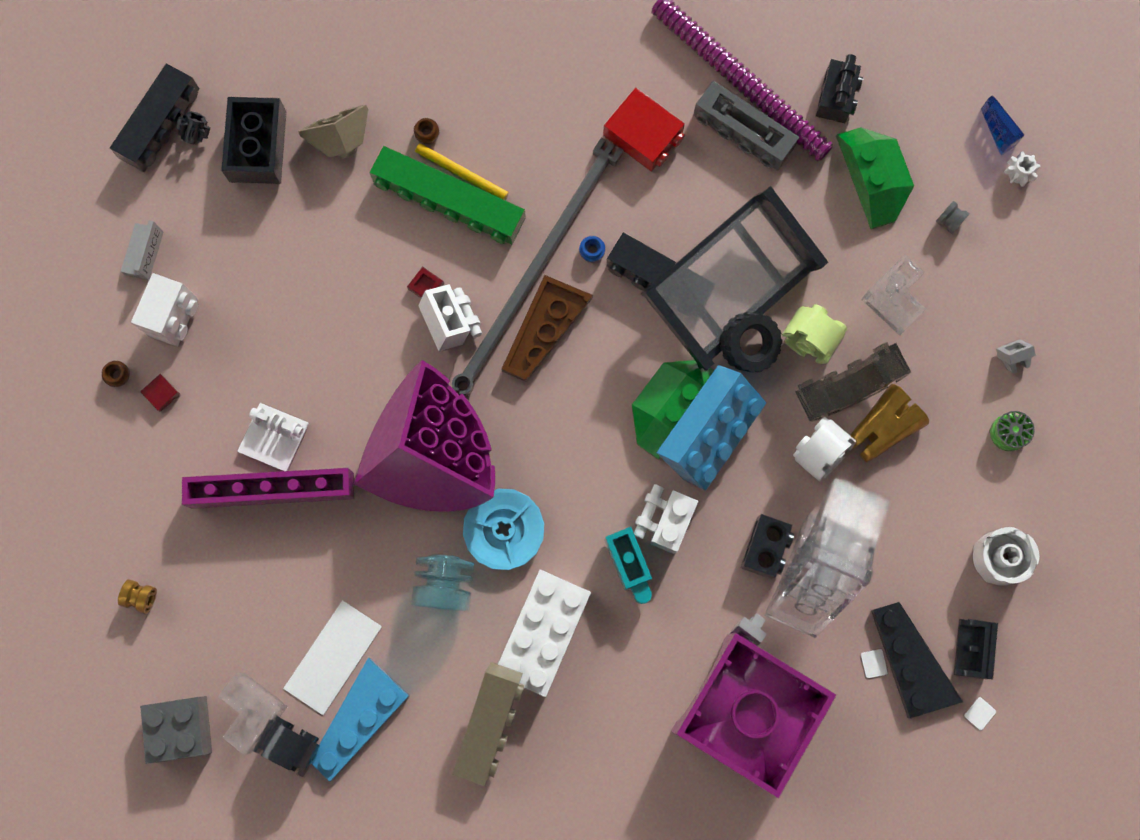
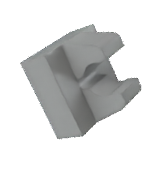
[996,339,1036,373]
[730,613,767,646]

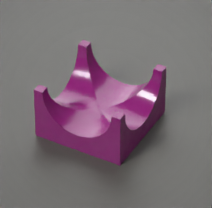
[671,633,836,798]

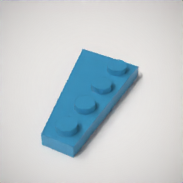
[311,658,409,782]

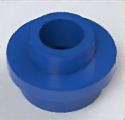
[579,236,605,262]

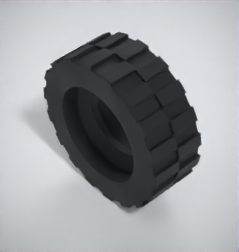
[720,312,782,373]

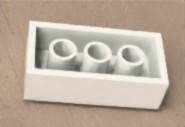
[498,570,591,697]

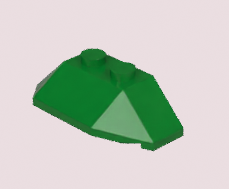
[836,127,914,229]
[632,360,714,460]

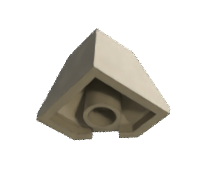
[298,105,368,158]

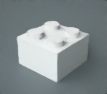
[131,273,198,347]

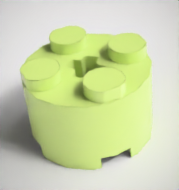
[782,304,847,364]

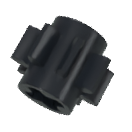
[176,111,211,144]

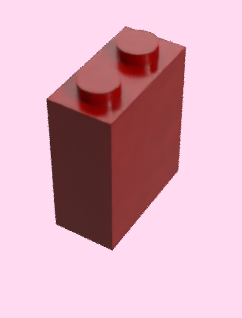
[603,87,685,172]

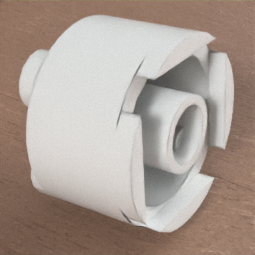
[793,417,857,482]
[973,527,1039,585]

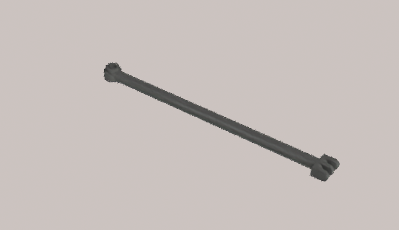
[452,137,624,396]

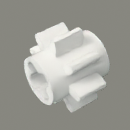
[1004,152,1041,187]

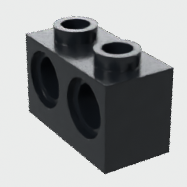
[740,514,794,579]

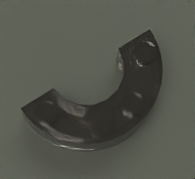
[795,342,911,422]

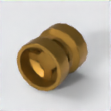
[118,579,157,614]

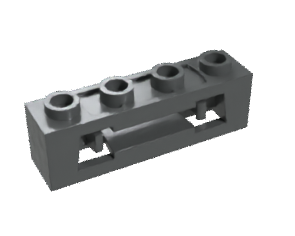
[693,81,799,171]

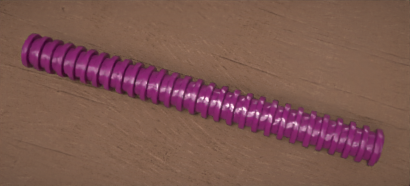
[651,0,833,161]

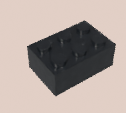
[221,97,287,184]

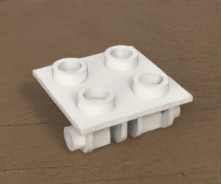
[237,403,309,471]

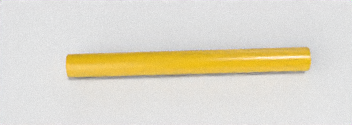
[415,143,509,200]

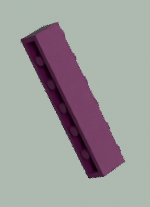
[182,468,354,509]

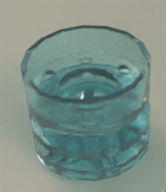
[411,554,475,611]

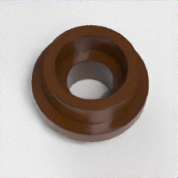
[414,118,440,144]
[102,361,130,387]

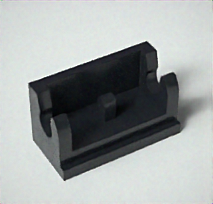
[954,619,998,680]

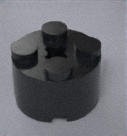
[252,716,320,777]

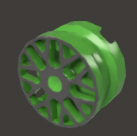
[990,411,1035,451]

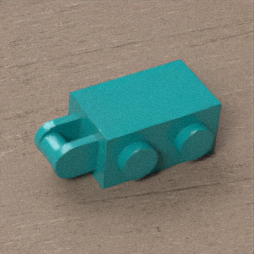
[604,527,652,604]

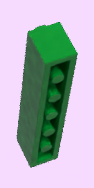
[369,146,526,245]

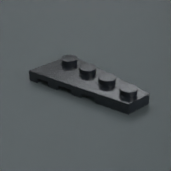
[871,602,963,719]

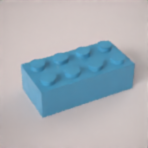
[657,365,766,491]

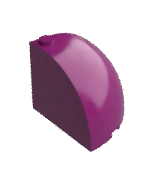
[354,360,495,512]

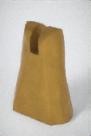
[850,384,929,463]

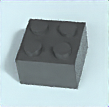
[140,696,212,764]

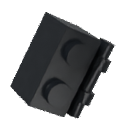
[815,54,863,123]

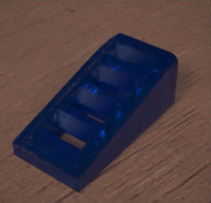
[981,95,1025,155]

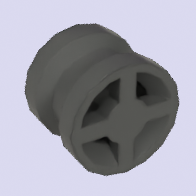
[936,201,970,234]

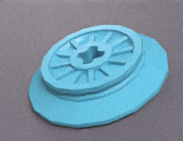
[463,489,544,570]

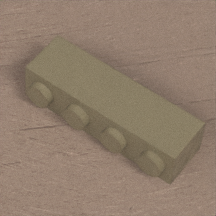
[452,662,525,786]

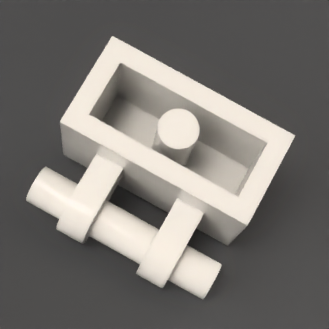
[418,284,483,351]
[634,484,698,555]

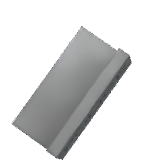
[120,220,163,280]

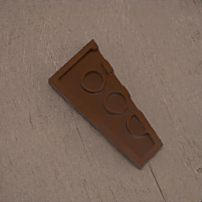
[501,275,593,382]

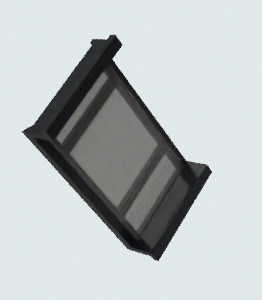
[640,186,828,371]

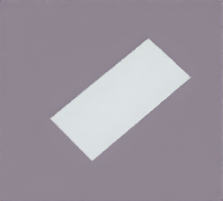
[283,600,382,715]

